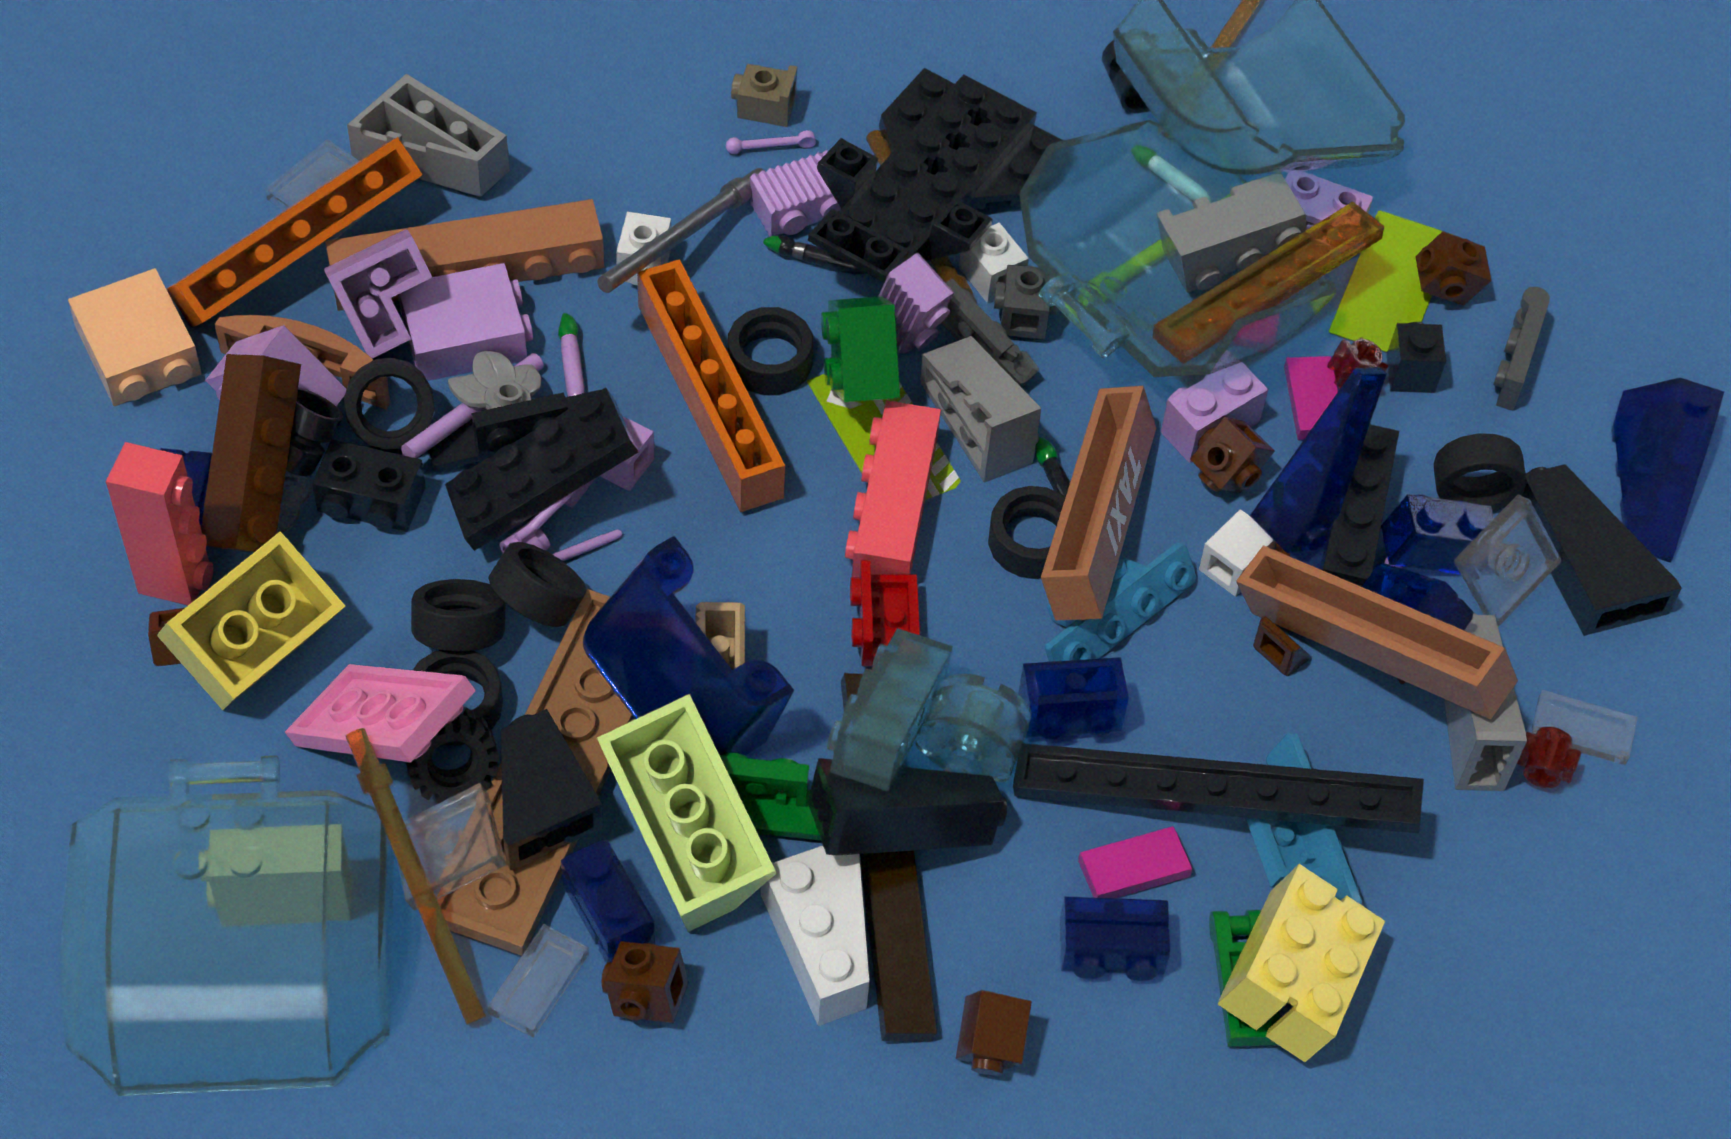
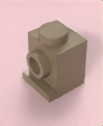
[731,63,797,127]

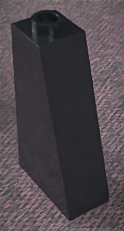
[1513,464,1682,636]
[808,758,1007,856]

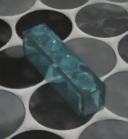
[827,628,953,791]

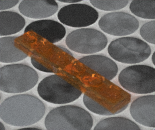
[1152,202,1384,364]

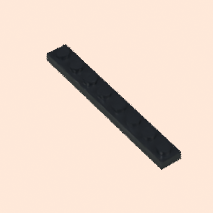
[1013,743,1424,833]

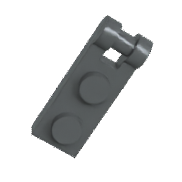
[1493,287,1550,411]

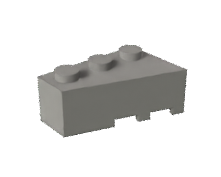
[347,74,510,197]
[1156,172,1307,294]
[920,336,1041,482]

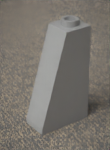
[1444,612,1527,791]

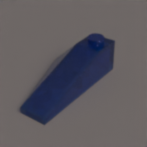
[1250,367,1387,553]
[1611,377,1724,563]

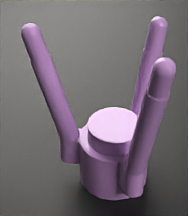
[499,489,622,561]

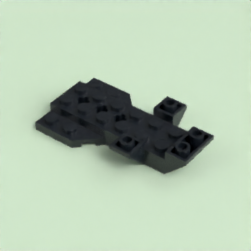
[807,68,1071,283]

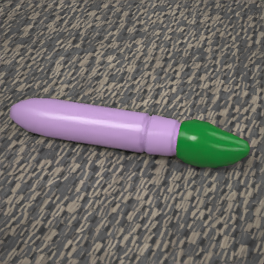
[558,313,584,397]

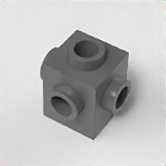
[994,265,1059,339]

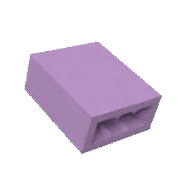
[398,263,533,381]

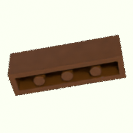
[201,354,301,553]

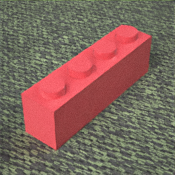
[845,400,941,577]
[106,442,213,605]

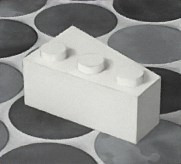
[761,846,869,1026]

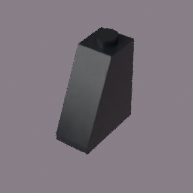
[501,709,603,870]

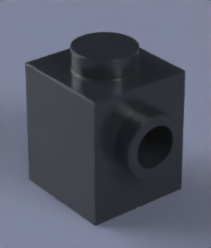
[1386,322,1446,393]

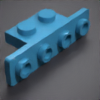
[1045,542,1197,685]
[1245,733,1362,905]

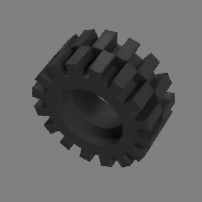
[405,708,499,806]

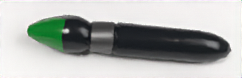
[763,235,866,275]

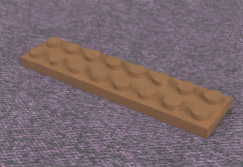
[426,589,678,956]

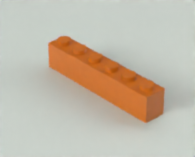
[166,137,423,327]
[637,259,785,512]

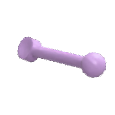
[726,130,816,154]

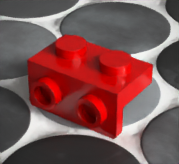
[850,560,921,666]

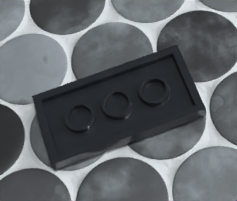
[445,387,639,551]

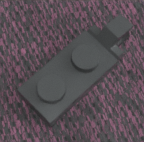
[942,278,1039,388]

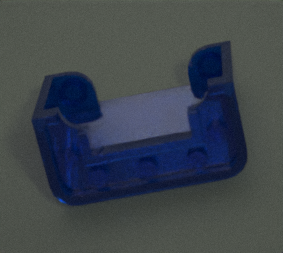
[583,536,794,756]

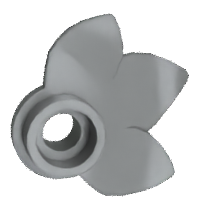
[448,351,541,410]

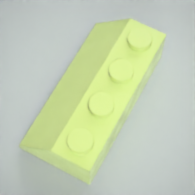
[597,694,776,932]

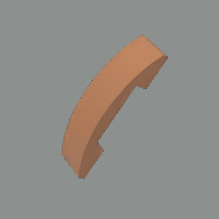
[215,315,390,410]

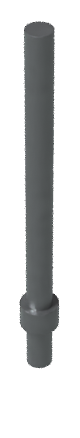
[597,168,764,293]

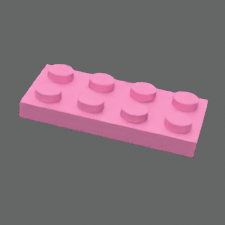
[285,664,476,762]

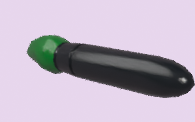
[1035,437,1070,497]

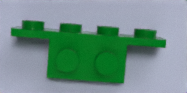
[720,753,821,840]

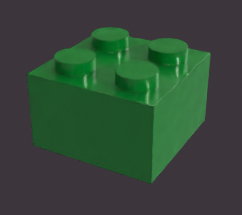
[821,296,900,402]

